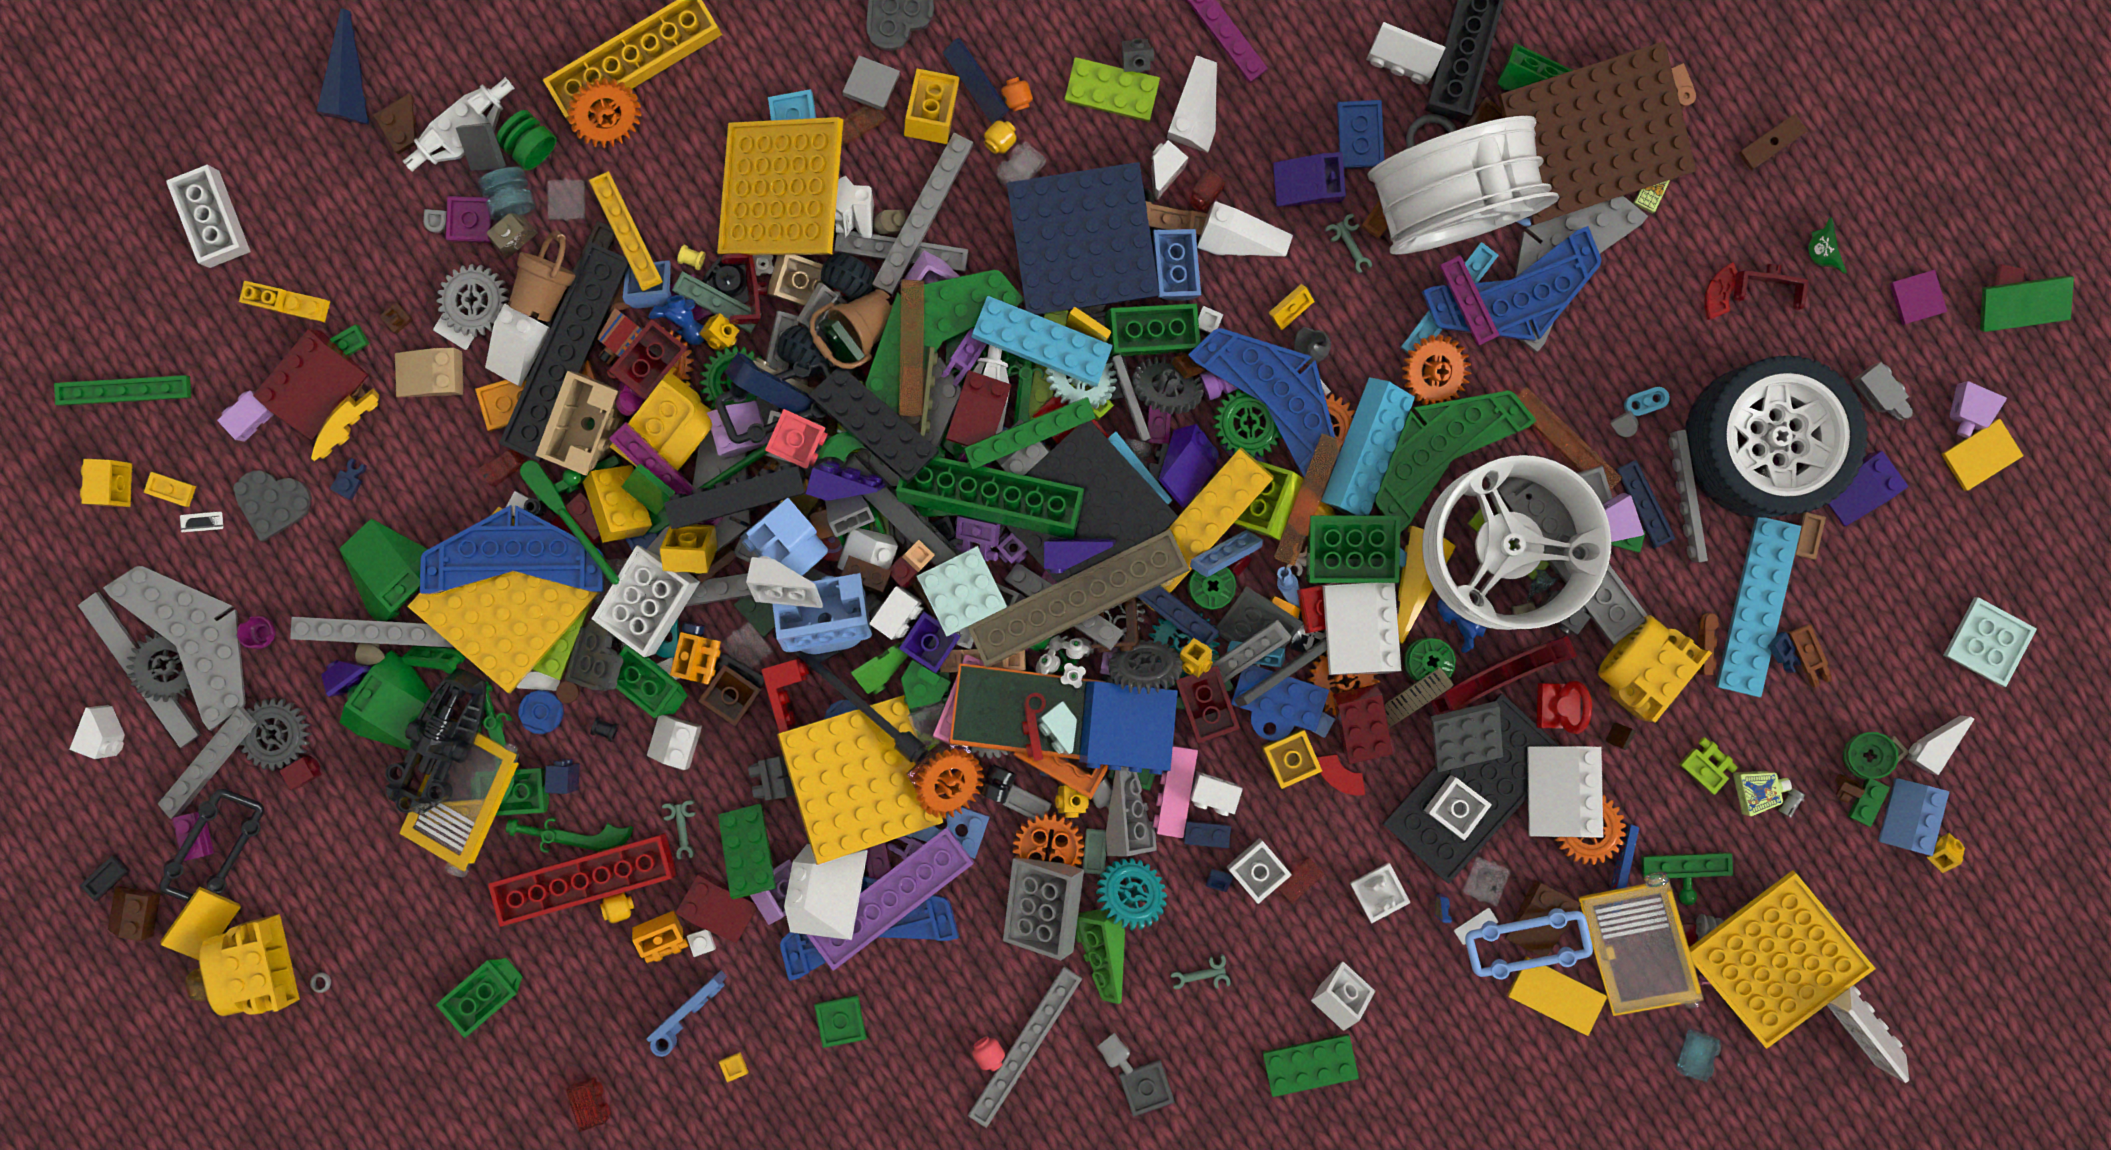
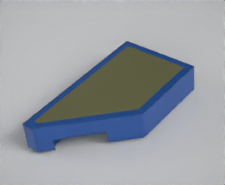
[1435,894,1452,923]

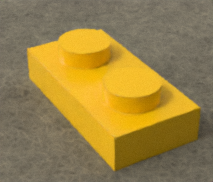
[1269,284,1315,330]
[143,472,196,507]

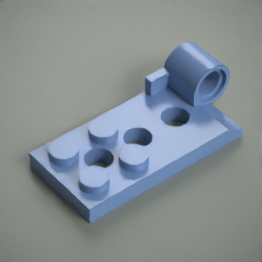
[905,806,990,859]
[647,970,727,1057]

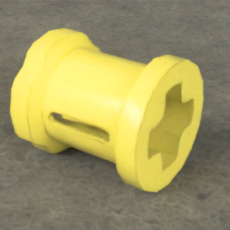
[677,245,706,271]

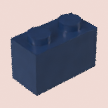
[545,759,580,794]
[1183,819,1231,848]

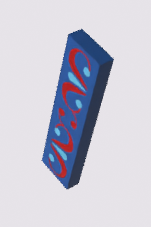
[1606,823,1639,912]

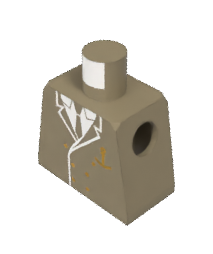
[486,213,538,259]

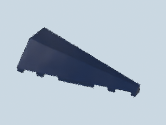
[317,8,369,125]

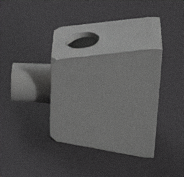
[825,495,875,537]

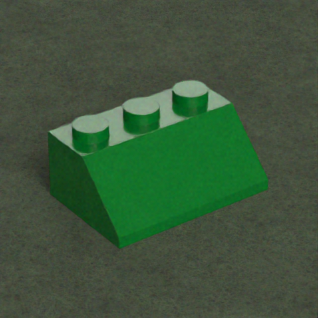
[1497,43,1573,91]

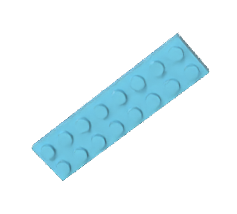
[1715,517,1801,697]

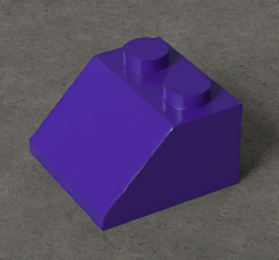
[899,612,962,673]

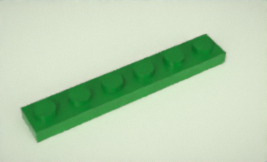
[54,375,191,406]
[963,397,1096,469]

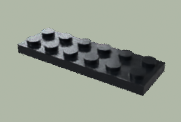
[809,367,939,484]

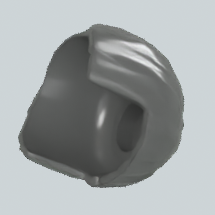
[1294,327,1331,364]

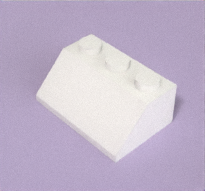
[1366,22,1446,84]

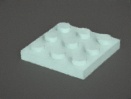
[917,546,1007,636]
[1943,597,2037,687]

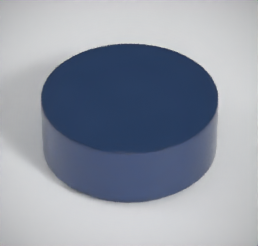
[682,621,705,635]

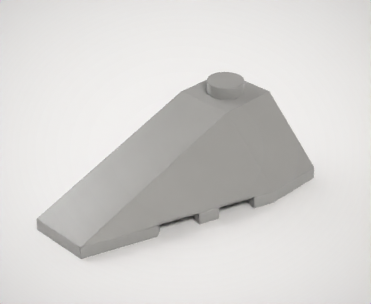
[1106,766,1157,856]

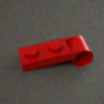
[1022,693,1046,761]

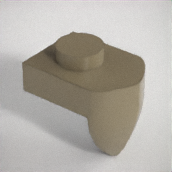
[873,210,906,234]
[355,643,385,665]

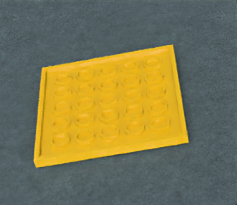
[717,117,843,255]
[407,507,600,694]
[777,695,943,865]
[1689,870,1876,1049]

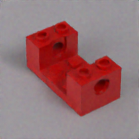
[761,658,810,733]

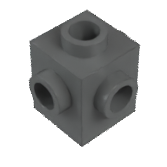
[1122,38,1154,73]

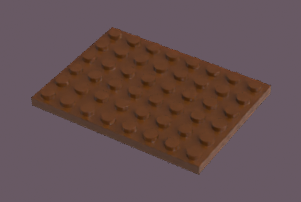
[1498,41,1696,225]

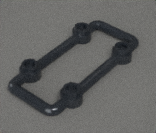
[715,360,832,444]
[159,789,264,902]

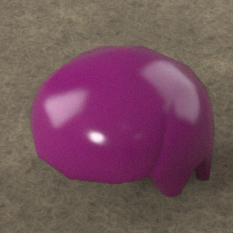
[236,616,276,649]

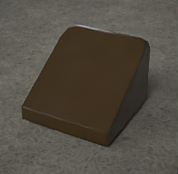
[1606,723,1636,750]

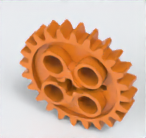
[1013,811,1084,867]

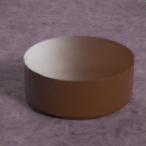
[556,681,580,703]

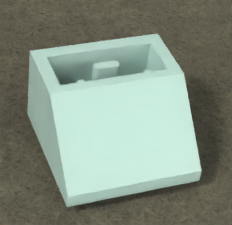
[1037,701,1077,755]

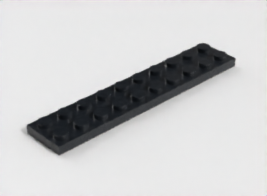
[499,242,630,462]

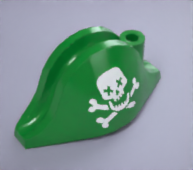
[1809,217,1847,274]

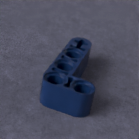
[725,352,813,414]

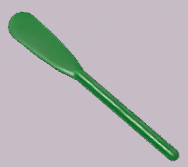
[647,443,769,533]
[520,460,620,585]

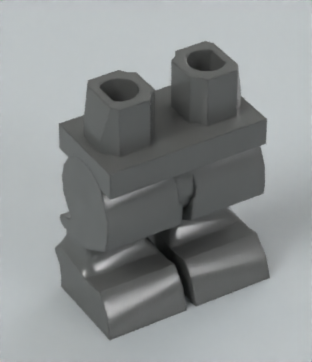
[748,755,795,801]

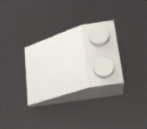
[485,304,551,387]
[746,556,823,608]

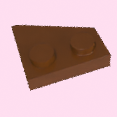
[374,93,417,154]

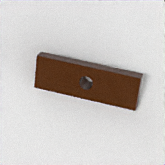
[1739,114,1808,170]

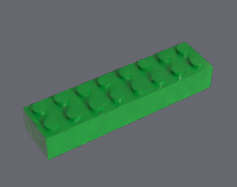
[896,457,1084,540]

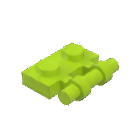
[1679,737,1738,795]

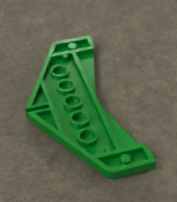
[865,270,1024,413]
[1374,391,1537,532]

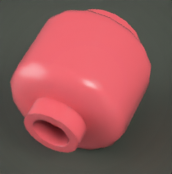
[972,1036,1005,1071]

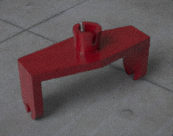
[721,254,767,325]
[1734,264,1809,310]

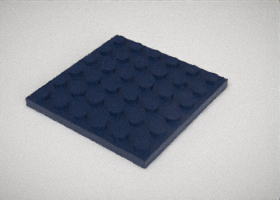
[1007,162,1160,315]

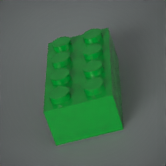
[1105,304,1200,357]

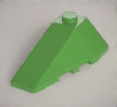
[851,638,909,695]
[1075,909,1125,1004]

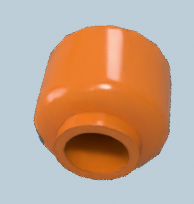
[1001,77,1033,112]

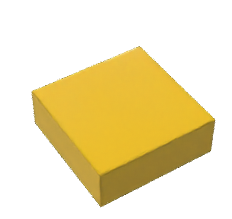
[719,1052,748,1082]

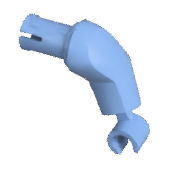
[1277,567,1300,608]

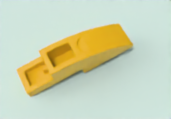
[239,281,330,323]
[311,389,379,461]

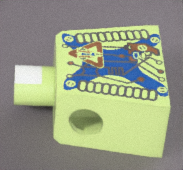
[1733,771,1792,816]

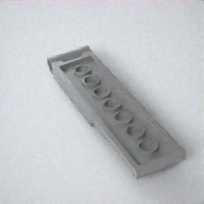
[1497,477,1647,644]

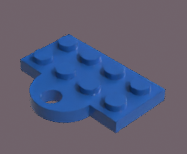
[1231,665,1329,740]

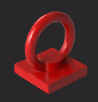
[1537,681,1592,734]

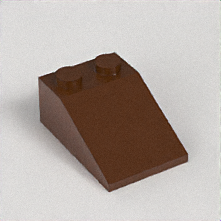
[1505,879,1581,957]

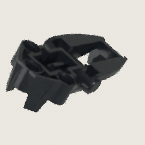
[385,668,487,815]

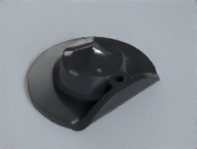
[702,254,758,304]

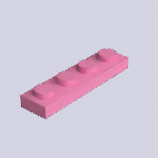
[932,654,985,745]

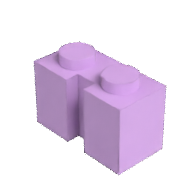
[217,390,274,442]

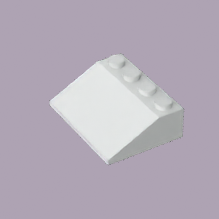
[592,545,700,657]
[1323,583,1401,675]
[1527,746,1603,837]
[1827,985,1909,1083]

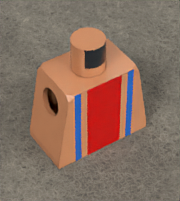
[598,308,643,364]

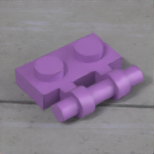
[956,515,1000,561]

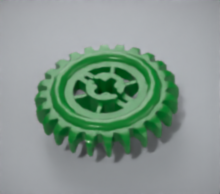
[699,346,762,409]
[1213,389,1282,458]

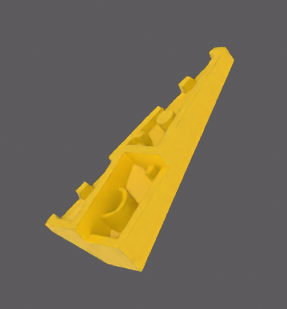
[1397,526,1456,643]

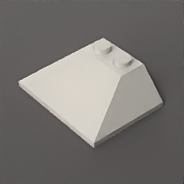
[784,844,868,940]

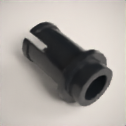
[524,498,548,516]

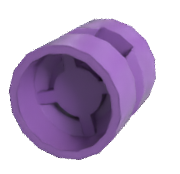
[1199,371,1238,401]

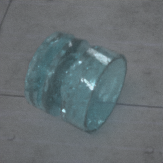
[478,167,536,220]

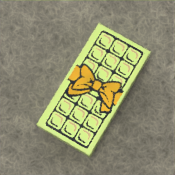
[1633,180,1670,214]

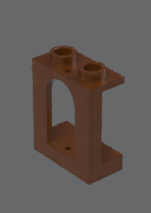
[841,556,893,598]
[1091,597,1139,653]

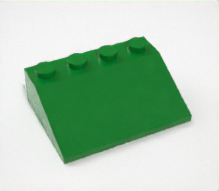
[1306,515,1400,583]

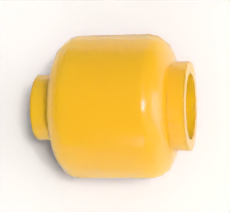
[984,120,1016,154]
[600,892,634,924]

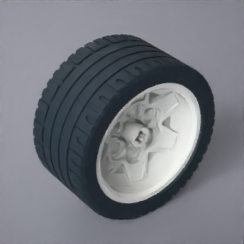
[1684,355,1868,518]

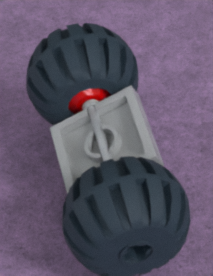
[777,252,875,376]

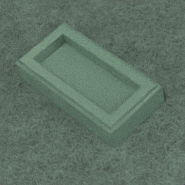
[1082,828,1107,874]

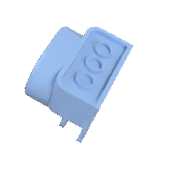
[740,498,828,576]
[773,573,872,654]

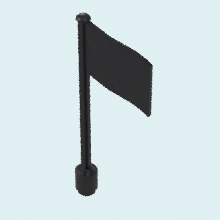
[773,618,928,764]

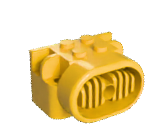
[610,366,712,471]
[1598,615,1712,723]
[199,914,300,1016]

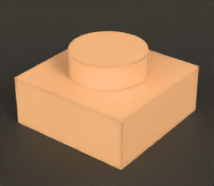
[902,540,935,572]

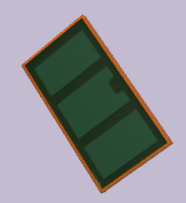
[949,663,1105,759]

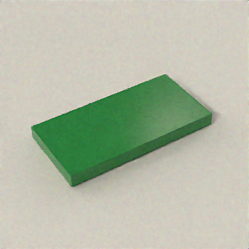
[1980,275,2074,332]

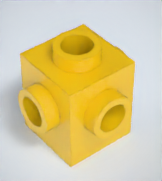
[699,313,740,351]
[1180,638,1213,678]
[1055,785,1089,818]
[1927,833,1965,873]

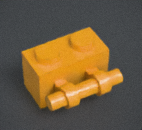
[670,632,721,685]
[632,910,689,963]

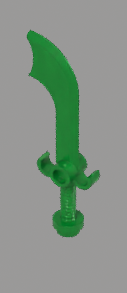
[1008,359,1044,425]
[818,432,945,462]
[478,682,514,803]
[506,817,634,853]

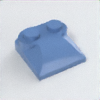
[623,261,672,309]

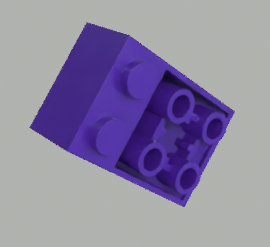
[1273,152,1346,207]
[805,460,887,501]

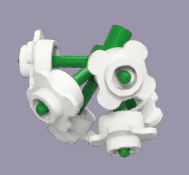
[1035,635,1094,688]

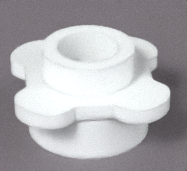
[753,255,774,276]

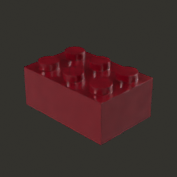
[1333,684,1393,764]

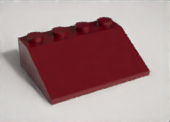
[253,329,369,440]

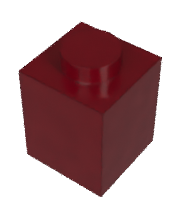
[888,555,924,588]
[280,756,322,790]

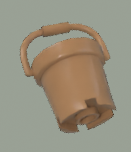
[508,230,575,322]
[809,289,893,369]

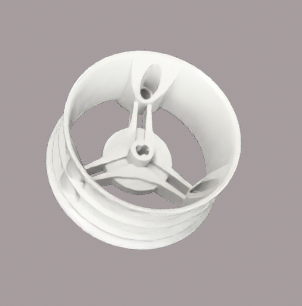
[1368,116,1559,254]
[1422,455,1611,630]

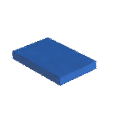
[1337,100,1385,169]

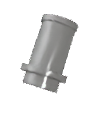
[1778,788,1805,818]

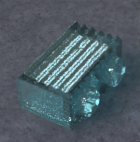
[1676,1028,1721,1082]

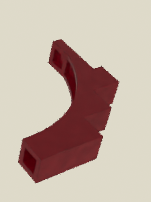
[1430,635,1577,715]

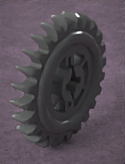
[1132,356,1204,414]
[126,631,192,702]
[1108,640,1182,695]
[239,698,312,771]

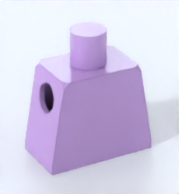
[1950,381,2007,438]
[1603,493,1644,542]

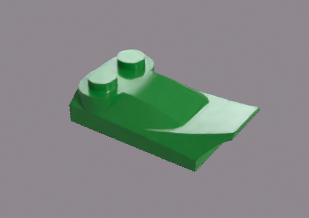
[616,644,688,718]
[472,767,549,816]
[436,958,523,1039]

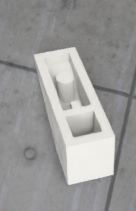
[1906,715,1974,775]

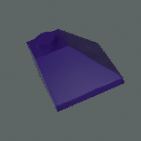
[321,660,374,697]

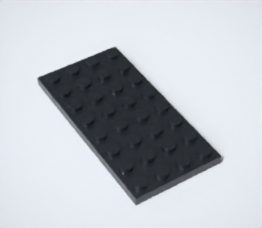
[1382,693,1560,884]

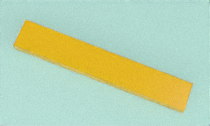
[589,171,663,292]

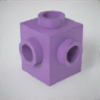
[997,532,1028,564]

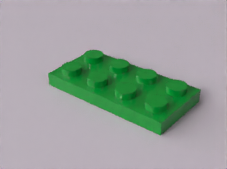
[718,804,776,899]
[1262,1033,1359,1097]

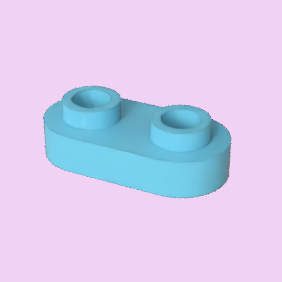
[1624,387,1669,417]

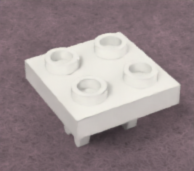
[1350,862,1411,923]

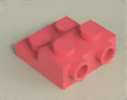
[765,409,828,469]

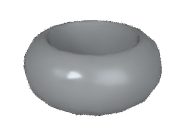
[310,972,331,993]

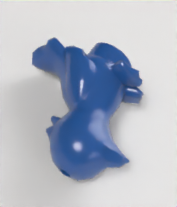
[649,295,705,345]
[1437,598,1486,653]

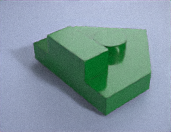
[901,660,951,709]

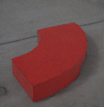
[1704,262,1738,320]
[1317,754,1365,796]

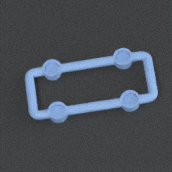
[1465,908,1593,979]

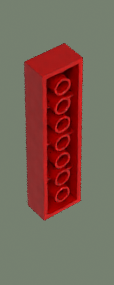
[488,832,677,927]

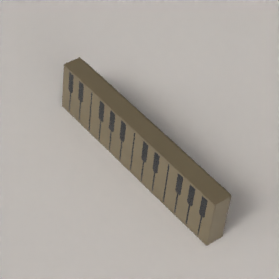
[1384,667,1454,729]

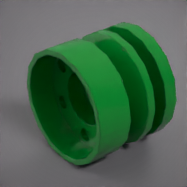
[496,110,557,171]
[1187,567,1236,609]
[1402,638,1456,682]
[1842,732,1899,779]

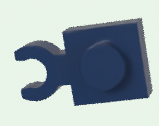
[330,458,367,500]
[1768,632,1801,673]

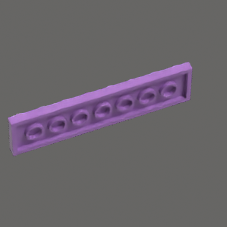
[807,827,975,971]

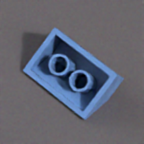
[1152,229,1201,301]
[1878,778,1949,856]

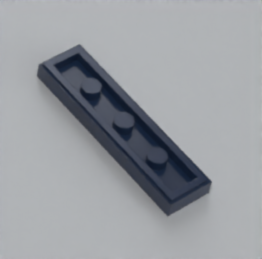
[942,38,1009,124]
[1615,460,1676,548]
[1137,585,1219,646]

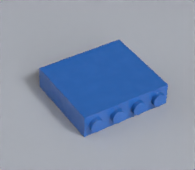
[1079,681,1178,775]

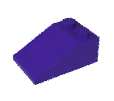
[1158,424,1219,508]
[1828,451,1908,527]
[1044,538,1116,573]

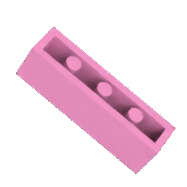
[1153,745,1198,838]

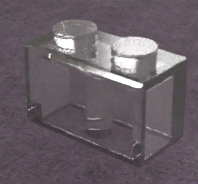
[997,141,1046,187]

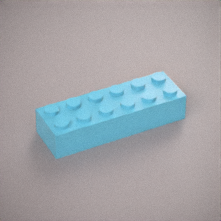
[1321,377,1415,516]

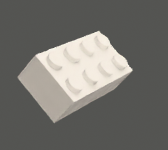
[166,165,251,268]
[869,586,925,640]

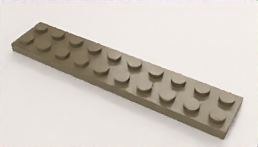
[967,529,1190,668]

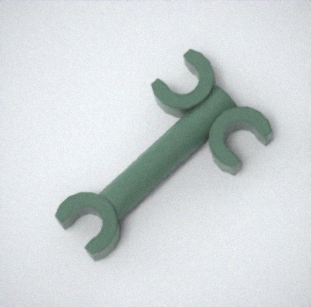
[1325,214,1372,274]
[662,800,696,860]
[1170,954,1230,989]

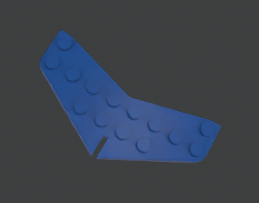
[1422,226,1601,341]
[1188,328,1339,484]
[420,505,604,594]
[780,875,959,981]

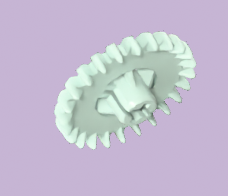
[1046,362,1117,409]

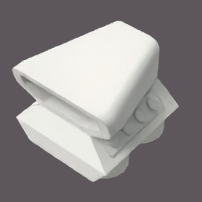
[835,176,874,239]

